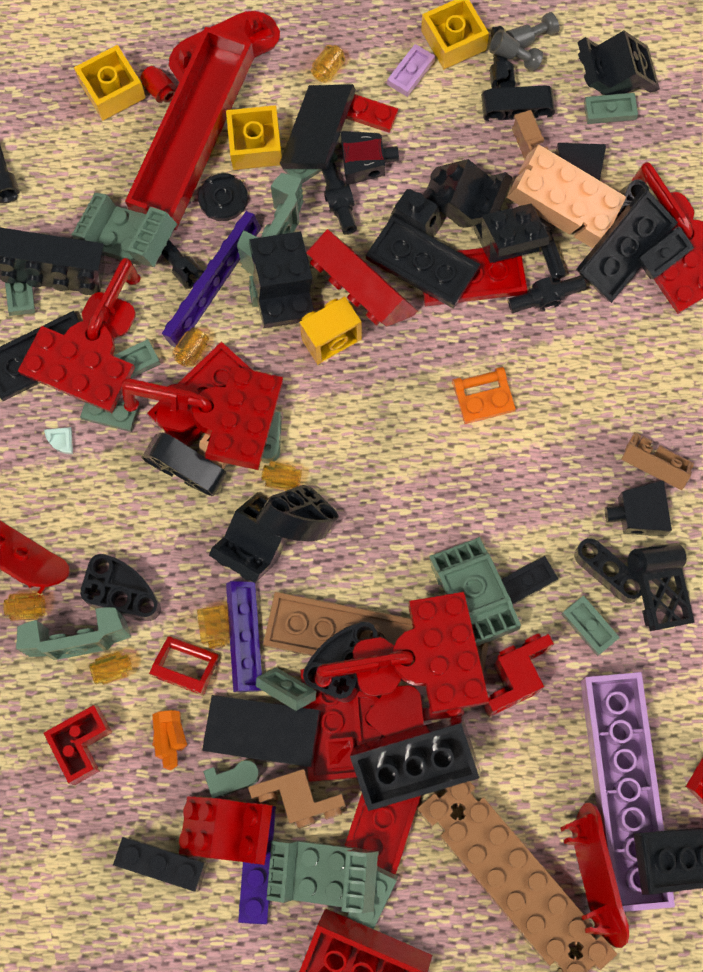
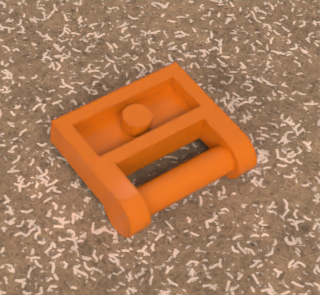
[452,366,516,424]

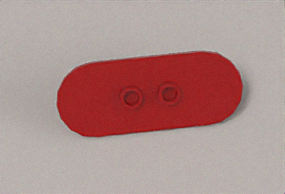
[168,11,280,82]
[0,521,70,594]
[560,803,629,948]

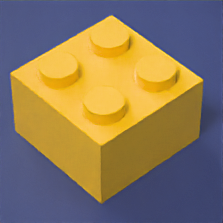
[421,0,489,70]
[74,45,146,121]
[226,105,282,170]
[299,296,362,365]

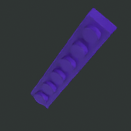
[162,211,262,350]

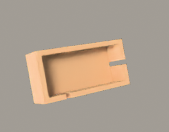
[506,144,626,248]

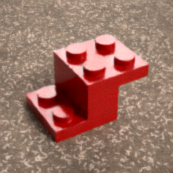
[484,633,554,717]
[179,796,273,865]

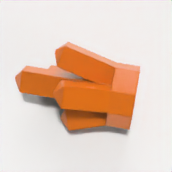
[152,710,187,770]

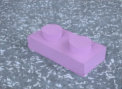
[387,44,435,97]

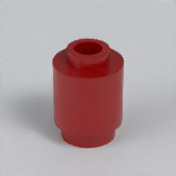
[140,65,176,103]

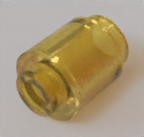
[311,45,346,83]
[172,327,209,367]
[261,461,302,491]
[3,592,45,621]
[89,650,133,685]

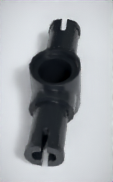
[322,162,357,235]
[508,275,586,314]

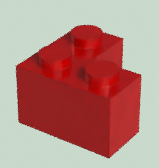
[43,705,112,785]

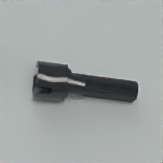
[489,25,516,88]
[0,145,20,203]
[539,217,566,280]
[161,239,204,289]

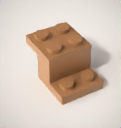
[248,769,346,829]

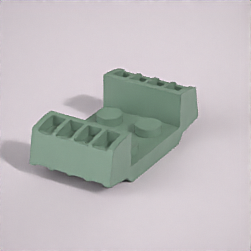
[237,173,304,276]
[71,193,177,267]
[429,537,521,646]
[16,607,131,660]
[266,838,379,914]

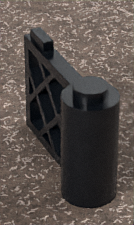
[627,543,695,631]

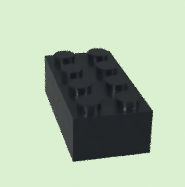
[0,227,105,295]
[350,714,480,811]

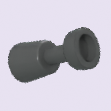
[506,12,560,49]
[489,30,543,72]

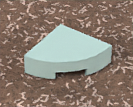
[44,427,73,454]

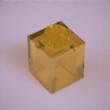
[197,605,230,649]

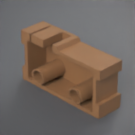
[512,110,549,170]
[621,432,694,490]

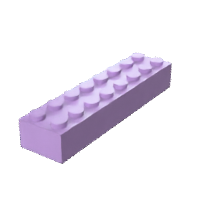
[580,672,675,912]

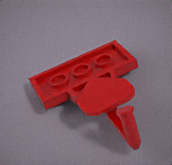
[632,162,703,314]
[18,258,140,414]
[122,366,283,470]
[315,592,489,714]
[300,669,464,782]

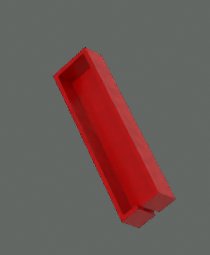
[125,26,254,230]

